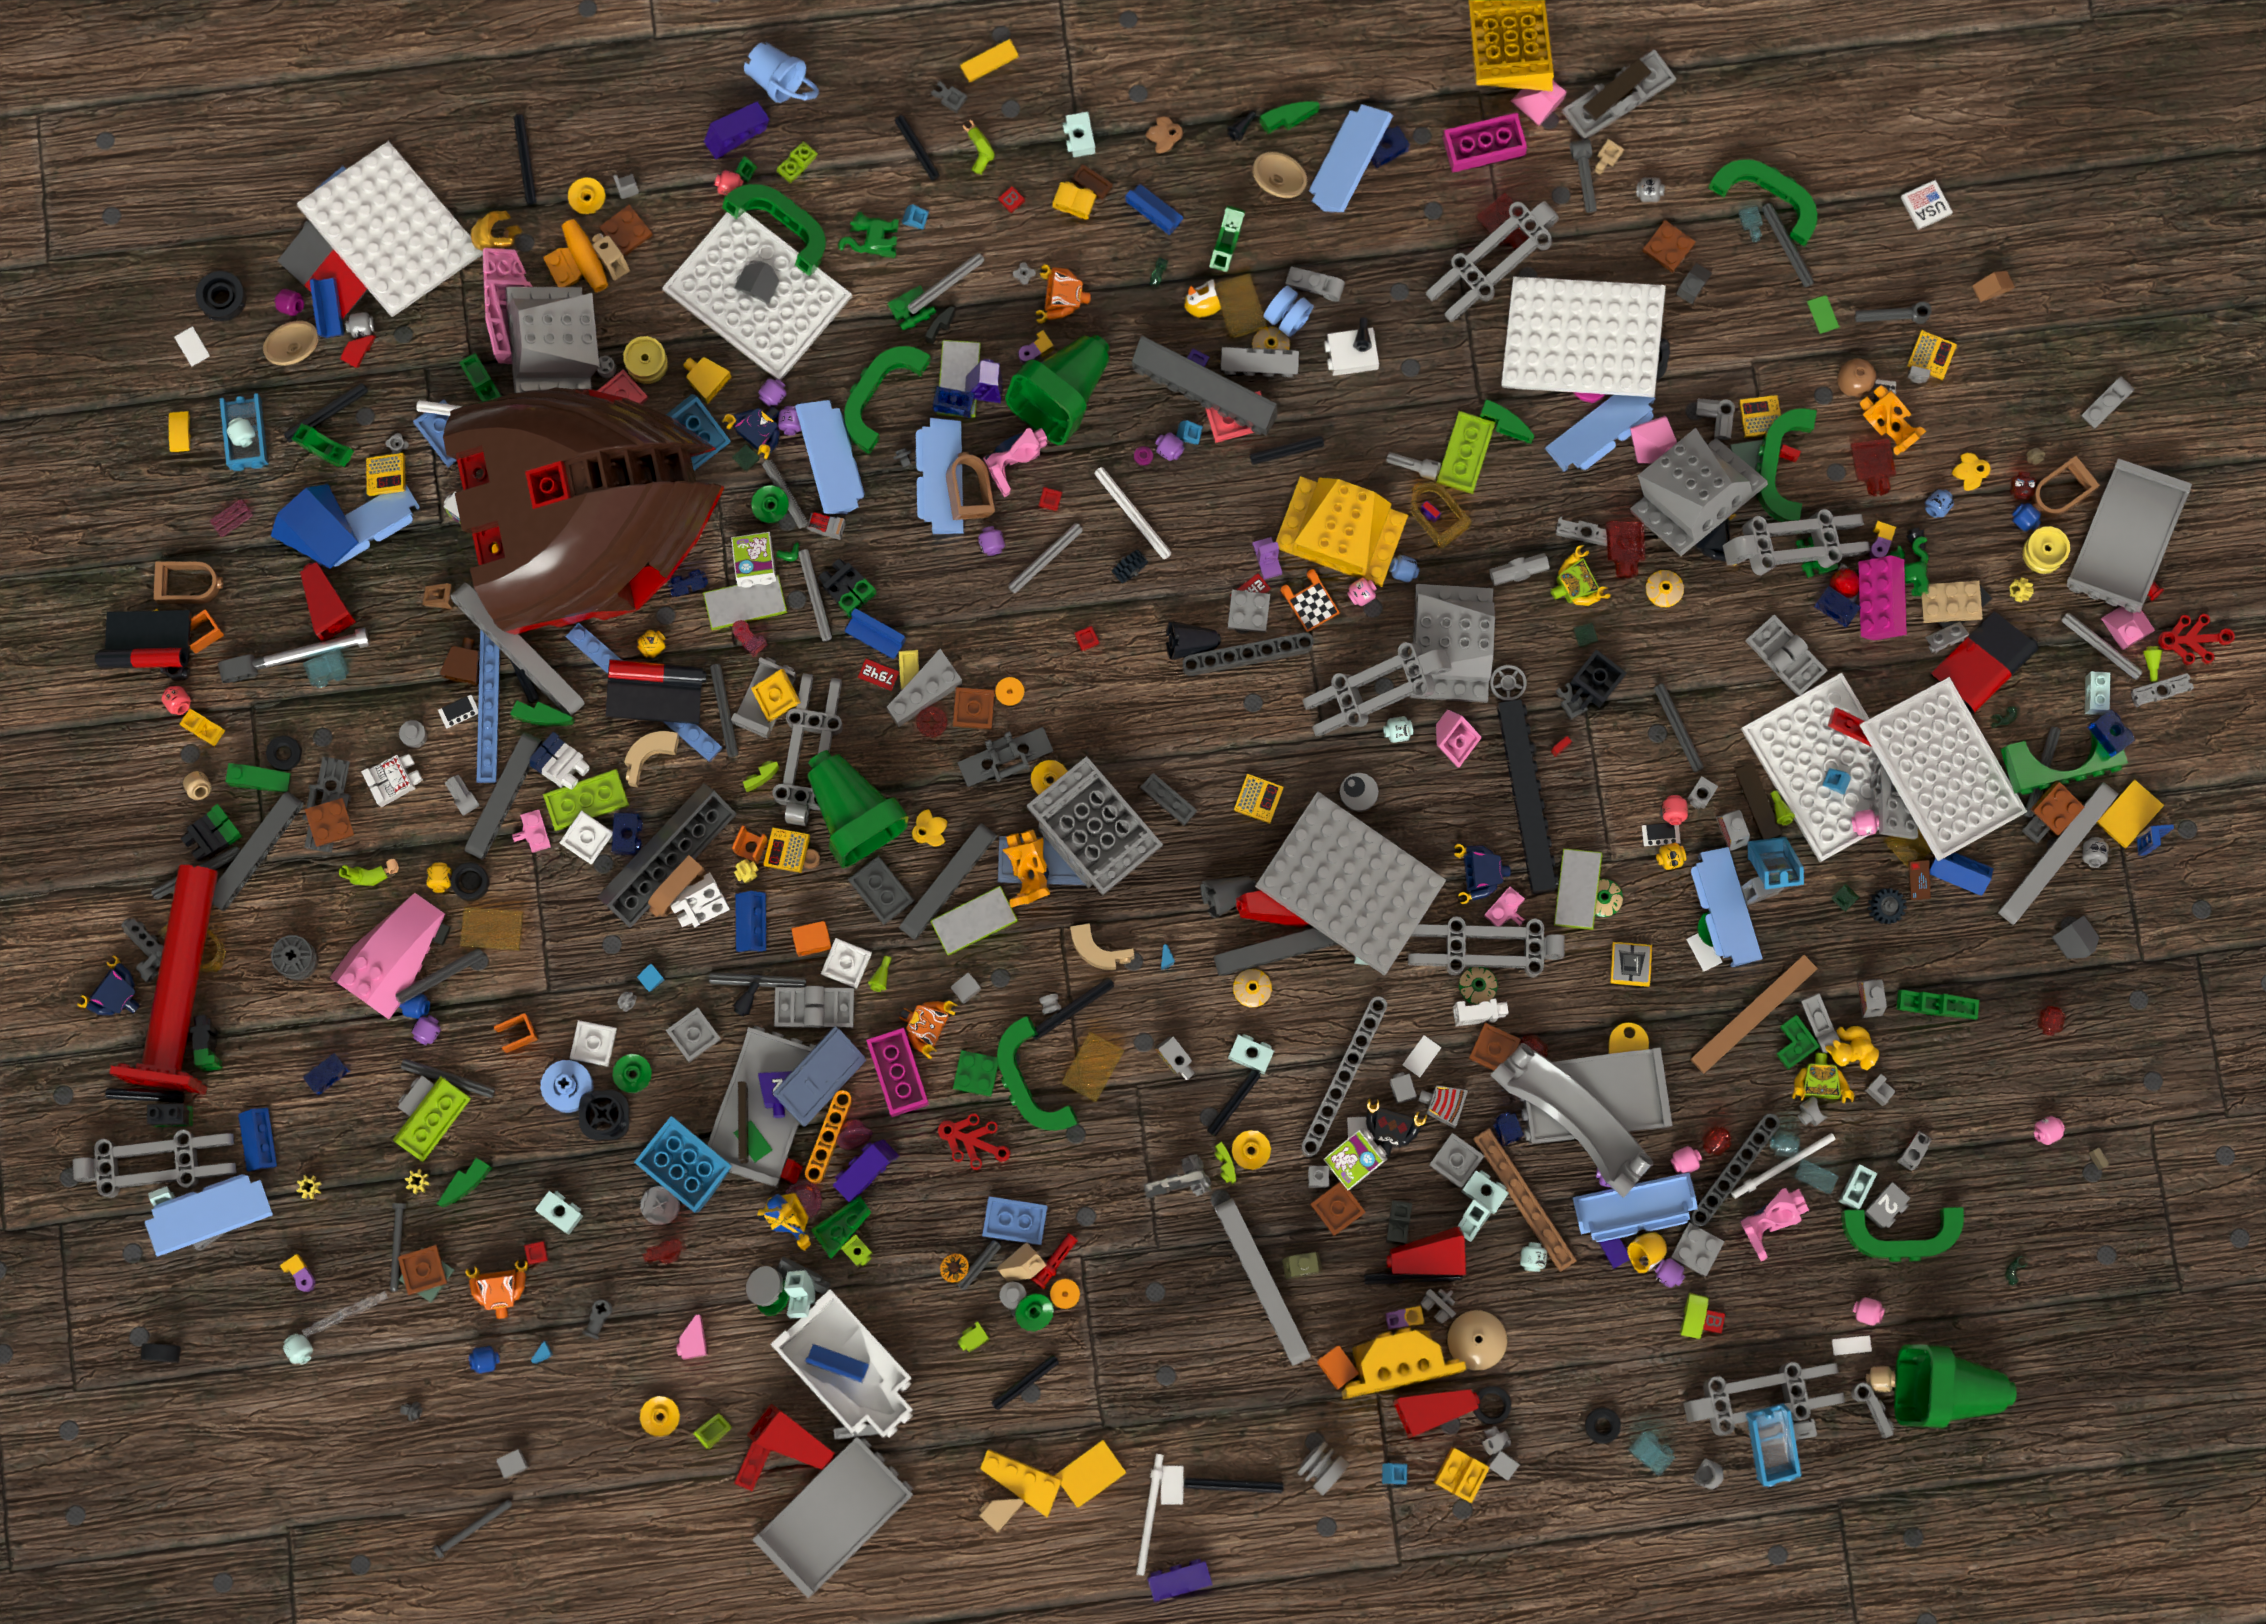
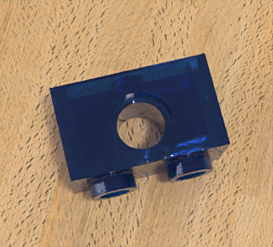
[1371,126,1410,169]
[933,386,975,418]
[1814,586,1861,628]
[2088,709,2135,758]
[612,813,643,856]
[303,1053,350,1095]
[1493,1112,1524,1146]

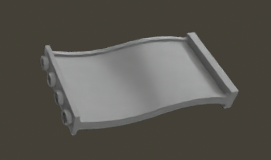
[2067,458,2192,613]
[708,1026,816,1188]
[1519,1047,1672,1145]
[752,1437,913,1598]

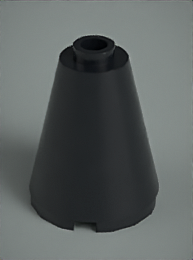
[1166,621,1221,660]

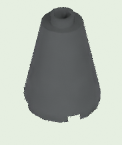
[1200,876,1257,918]

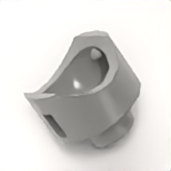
[399,720,427,748]
[1798,1096,1828,1126]
[1000,1281,1027,1309]
[1482,1426,1511,1455]
[1693,1459,1724,1489]

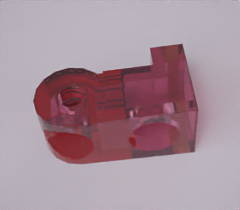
[732,620,768,657]

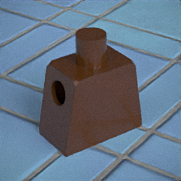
[440,638,480,686]

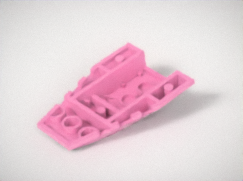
[483,248,532,364]
[329,893,445,1019]

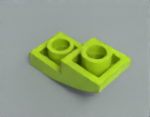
[777,142,817,183]
[743,761,780,792]
[1214,1142,1236,1185]
[1680,1293,1709,1339]

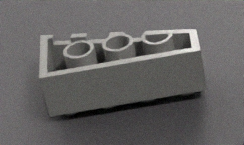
[1221,347,1299,377]
[887,649,963,727]

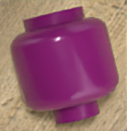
[275,289,304,316]

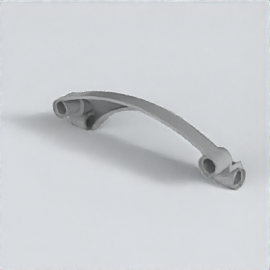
[1490,1043,1653,1198]

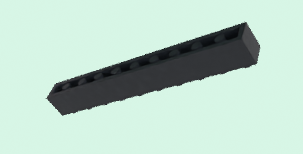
[1497,699,1559,895]

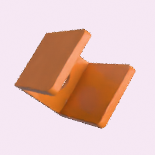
[190,609,224,654]
[732,825,768,863]
[791,921,832,957]
[494,1013,538,1053]
[1317,1346,1360,1390]

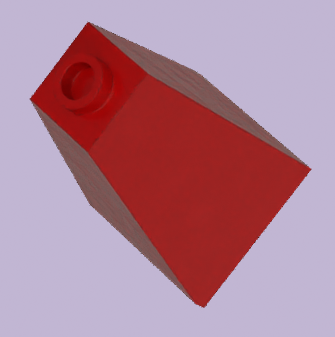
[300,562,356,642]
[1236,890,1309,927]
[1387,1227,1466,1275]
[1393,1389,1480,1439]
[746,1403,835,1469]

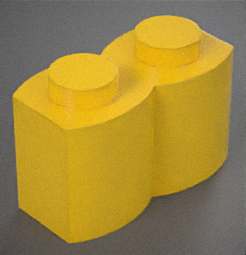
[1053,182,1096,220]

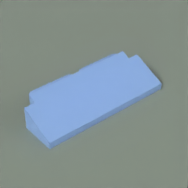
[1309,104,1393,212]
[1545,395,1655,472]
[795,400,864,514]
[916,418,964,534]
[316,483,420,566]
[1691,847,1763,967]
[1573,1172,1698,1242]
[145,1174,273,1257]

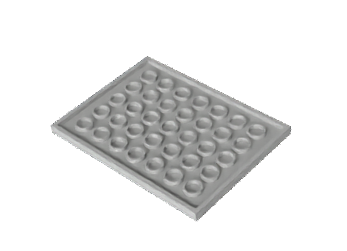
[1255,792,1446,975]

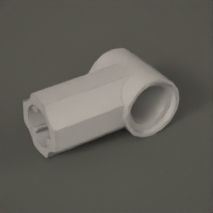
[445,775,480,816]

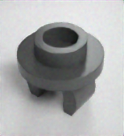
[893,448,912,467]
[400,1401,422,1422]

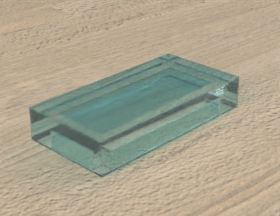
[1794,1159,1839,1195]

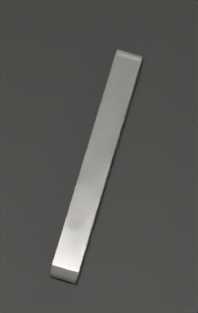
[450,583,585,716]
[1998,782,2118,925]
[1301,996,1387,1157]
[1214,1198,1311,1366]

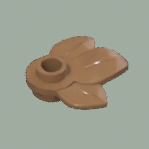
[1146,116,1183,153]

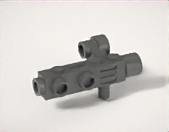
[121,918,164,983]

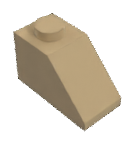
[997,1242,1046,1282]
[979,1499,1024,1532]

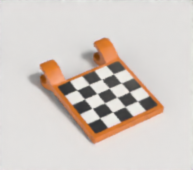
[1280,569,1340,633]

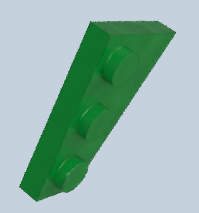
[811,1196,871,1259]

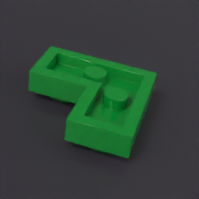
[1776,1015,1820,1070]

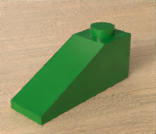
[225,763,291,793]

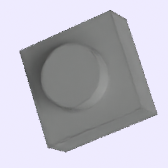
[1907,366,1931,383]

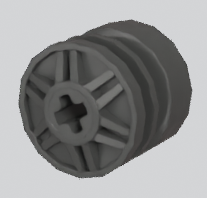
[271,935,318,980]

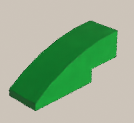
[1259,102,1320,134]
[459,353,502,402]
[1480,399,1534,444]
[510,701,575,727]
[437,1158,492,1208]

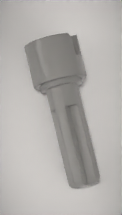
[1386,452,1441,481]

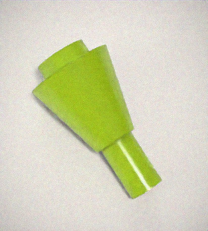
[2143,646,2162,682]
[1771,790,1795,825]
[868,956,891,992]

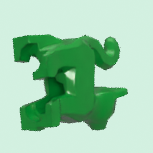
[838,212,899,258]
[1886,536,1929,597]

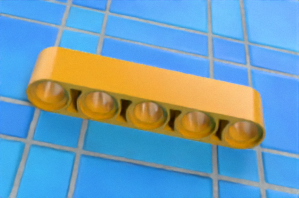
[805,1090,852,1184]

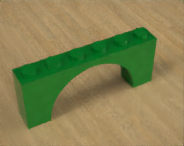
[2001,719,2128,795]

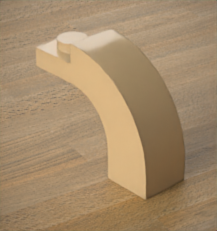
[624,731,680,788]
[1070,924,1134,970]

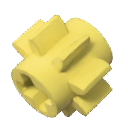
[2009,578,2034,602]
[734,859,759,883]
[405,1169,430,1194]
[296,1175,322,1199]

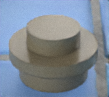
[2026,448,2045,465]

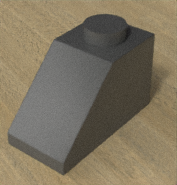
[1676,263,1712,304]

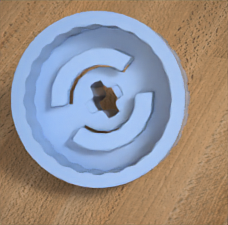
[540,1060,594,1113]

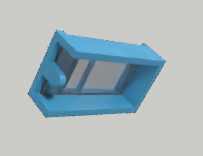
[220,393,269,471]
[1748,837,1804,889]
[1746,1403,1801,1487]

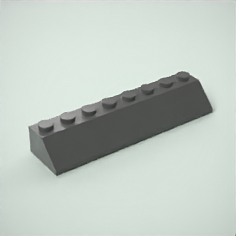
[1132,336,1277,436]
[597,783,736,928]

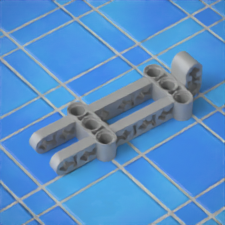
[1426,201,1559,322]
[1723,509,1871,575]
[1302,642,1453,736]
[773,673,843,826]
[1408,917,1565,978]
[73,1130,236,1198]
[1683,1362,1845,1436]

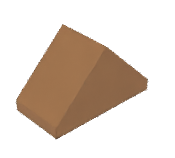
[1972,271,2015,303]
[423,583,455,609]

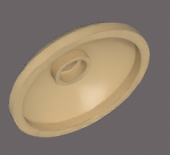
[1252,152,1307,198]
[263,321,319,365]
[1447,1310,1507,1371]

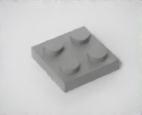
[1228,590,1270,633]
[666,1007,721,1063]
[1429,1133,1484,1188]
[1670,1223,1725,1277]

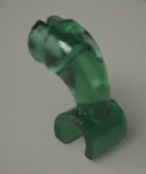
[1149,257,1168,287]
[1991,706,2018,728]
[2005,1256,2028,1286]

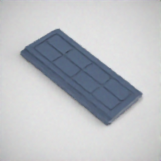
[998,836,1085,885]
[772,1026,866,1127]

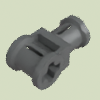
[582,1300,612,1340]

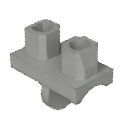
[1420,1289,1456,1324]

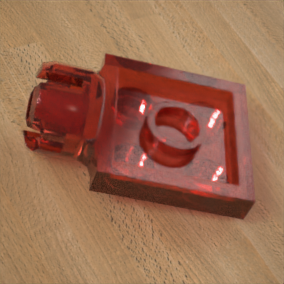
[1476,193,1529,250]
[1850,439,1896,496]
[1606,521,1645,578]
[642,1239,687,1265]

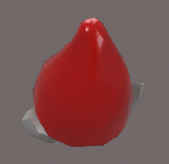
[1829,563,1859,602]

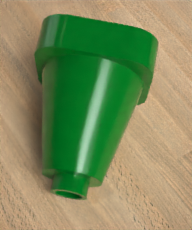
[1005,335,1109,445]
[807,750,909,868]
[1894,1345,2016,1428]

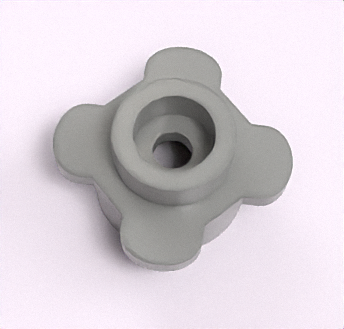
[1013,262,1036,285]
[386,433,409,454]
[617,992,637,1012]

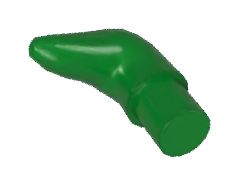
[776,542,799,561]

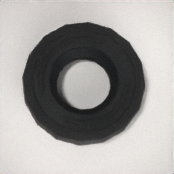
[266,736,302,771]
[1585,1408,1621,1444]

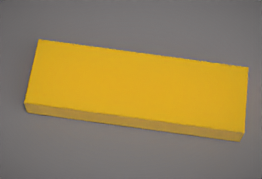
[960,39,1019,83]

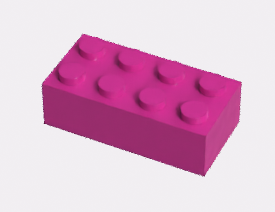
[1443,113,1527,173]
[1859,555,1907,641]
[866,1028,929,1117]

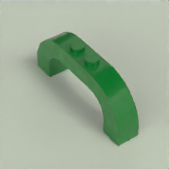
[1708,159,1817,247]
[722,184,826,276]
[844,346,931,455]
[1755,408,1817,522]
[997,1016,1080,1131]
[1841,1207,1964,1262]

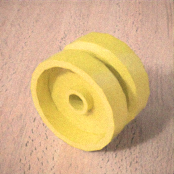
[623,336,668,384]
[2022,526,2070,574]

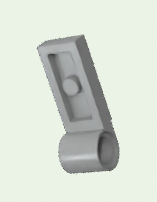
[1285,267,1345,302]
[2081,376,2135,429]
[1800,993,1841,1054]
[1851,1383,1894,1438]

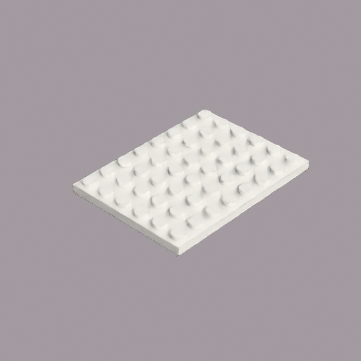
[297,141,483,317]
[662,212,852,381]
[1502,277,1666,397]
[1741,673,1900,862]
[1860,677,2027,861]

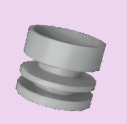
[1297,1441,1350,1496]

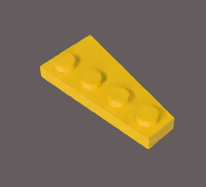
[980,1449,1063,1518]

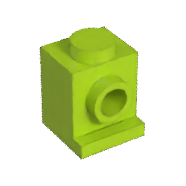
[841,1234,873,1267]
[957,1322,989,1353]

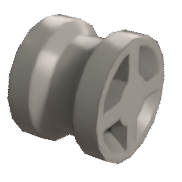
[597,356,616,379]
[1039,994,1062,1014]

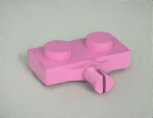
[512,810,551,853]
[1484,887,1525,927]

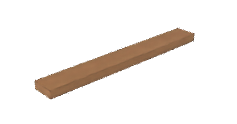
[1690,955,1818,1074]
[1473,1128,1577,1272]

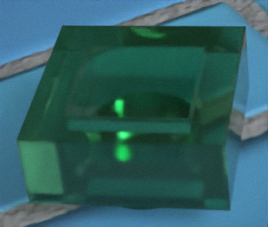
[732,445,760,472]
[1573,623,1598,648]
[1831,884,1860,912]

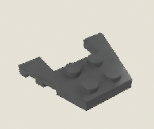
[1144,1169,1204,1199]

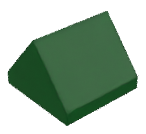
[735,156,757,183]

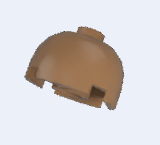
[1837,358,1876,398]

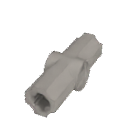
[1489,553,1550,586]

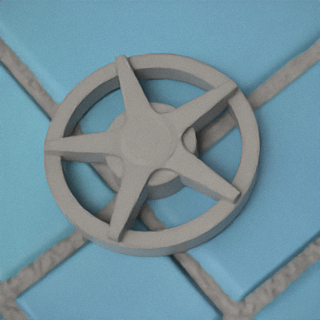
[1490,665,1527,701]

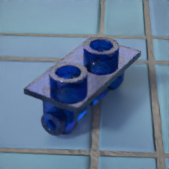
[668,569,709,597]

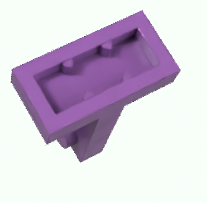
[1253,537,1282,580]

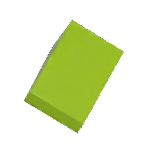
[693,1413,732,1449]

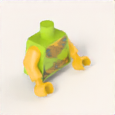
[1550,545,1611,606]
[1792,1053,1854,1103]

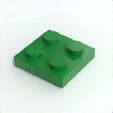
[953,1050,998,1097]

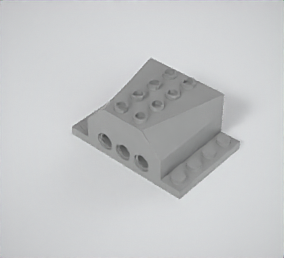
[505,287,599,393]
[1630,428,1768,556]
[1410,584,1495,703]
[1026,756,1163,895]

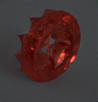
[916,707,947,738]

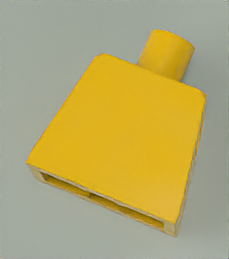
[683,357,731,404]

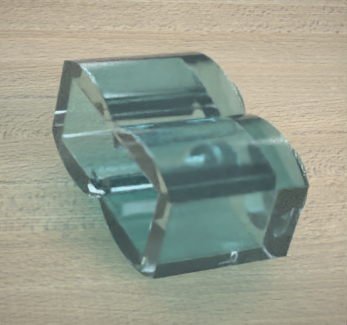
[303,649,350,688]
[1628,1431,1675,1476]

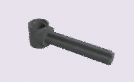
[1570,139,1597,213]
[1855,302,1932,324]

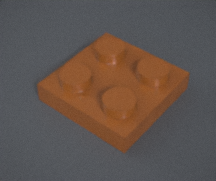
[599,205,653,257]
[1642,220,1696,273]
[953,687,995,729]
[2030,781,2085,836]
[304,798,354,847]
[1469,1023,1521,1071]
[1310,1181,1366,1236]
[398,1245,448,1296]

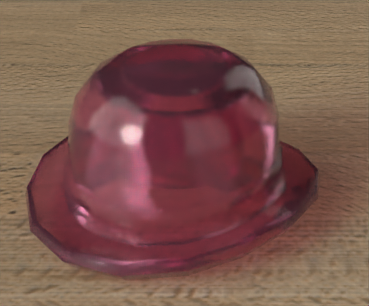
[837,1119,873,1150]
[786,1180,822,1219]

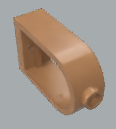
[946,452,995,520]
[2032,456,2100,518]
[154,562,223,604]
[648,855,707,918]

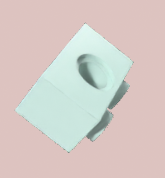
[1063,112,1095,158]
[2085,671,2110,715]
[1228,1034,1274,1074]
[1838,1164,1877,1210]
[1461,1170,1508,1214]
[535,1191,583,1235]

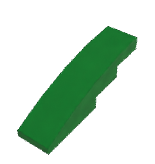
[1896,990,1979,1020]

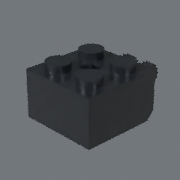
[1570,649,1627,710]

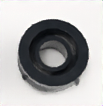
[196,271,246,322]

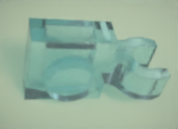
[1738,206,1763,243]

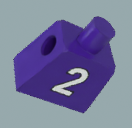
[758,1071,792,1118]

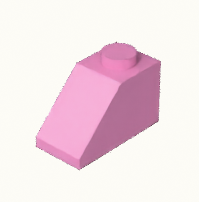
[676,1315,708,1359]

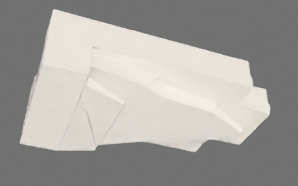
[771,1290,913,1438]

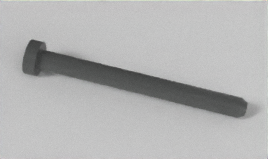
[390,1203,407,1291]
[432,1500,512,1559]

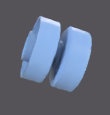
[1263,285,1314,337]

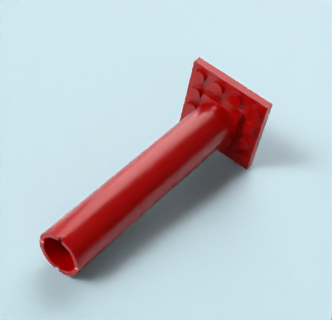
[110,865,218,1095]

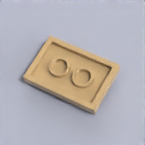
[1921,581,1983,623]

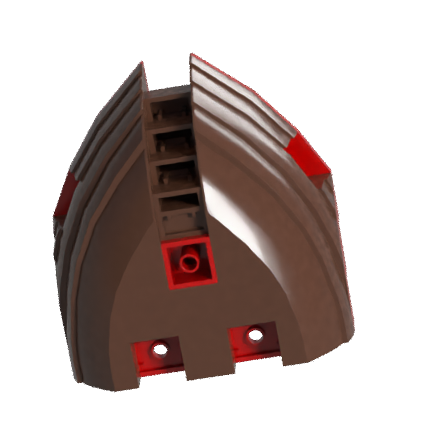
[443,387,724,635]

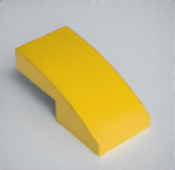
[169,411,191,452]
[179,709,225,747]

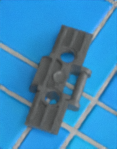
[957,727,1054,787]
[302,757,352,853]

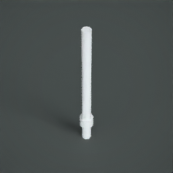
[1731,1133,1835,1199]
[1137,1454,1164,1576]

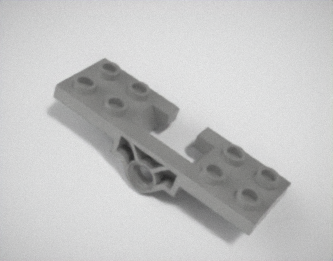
[1562,49,1676,140]
[1870,758,1918,839]

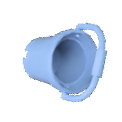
[744,42,819,103]

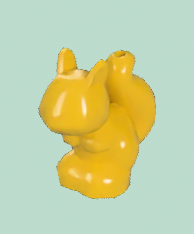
[1825,1026,1879,1070]

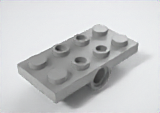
[1746,614,1828,697]
[774,986,854,1028]

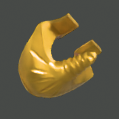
[471,211,522,251]

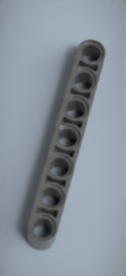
[1182,633,1314,676]
[465,732,543,860]
[212,791,304,911]
[899,823,997,940]
[1213,928,1338,976]
[1690,1114,1780,1227]

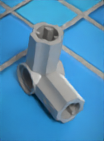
[1696,398,1735,440]

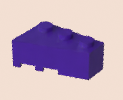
[704,101,769,160]
[833,1139,899,1202]
[1147,1559,1212,1602]

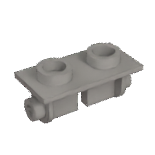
[1925,622,1969,653]
[1181,1154,1212,1197]

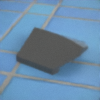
[734,261,780,304]
[2052,916,2099,959]

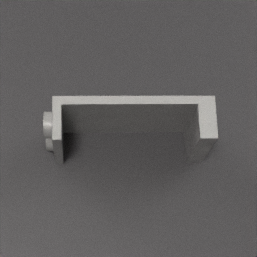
[731,657,797,739]

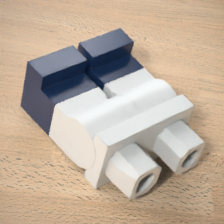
[529,732,589,790]

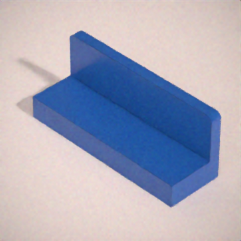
[1126,184,1183,235]
[310,278,344,338]
[845,608,906,659]
[2136,824,2174,856]
[1929,852,1994,896]
[735,891,766,952]
[239,1108,277,1172]
[805,1344,869,1384]

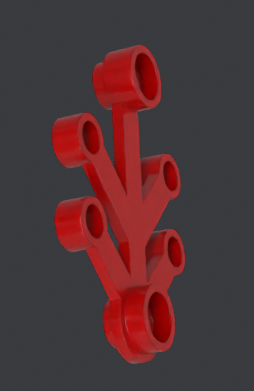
[2158,614,2235,665]
[938,1114,1010,1170]

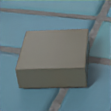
[2089,1148,2109,1170]

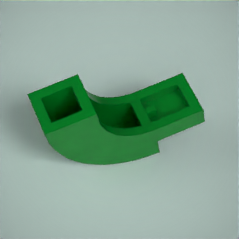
[1209,205,1246,272]
[291,423,354,467]

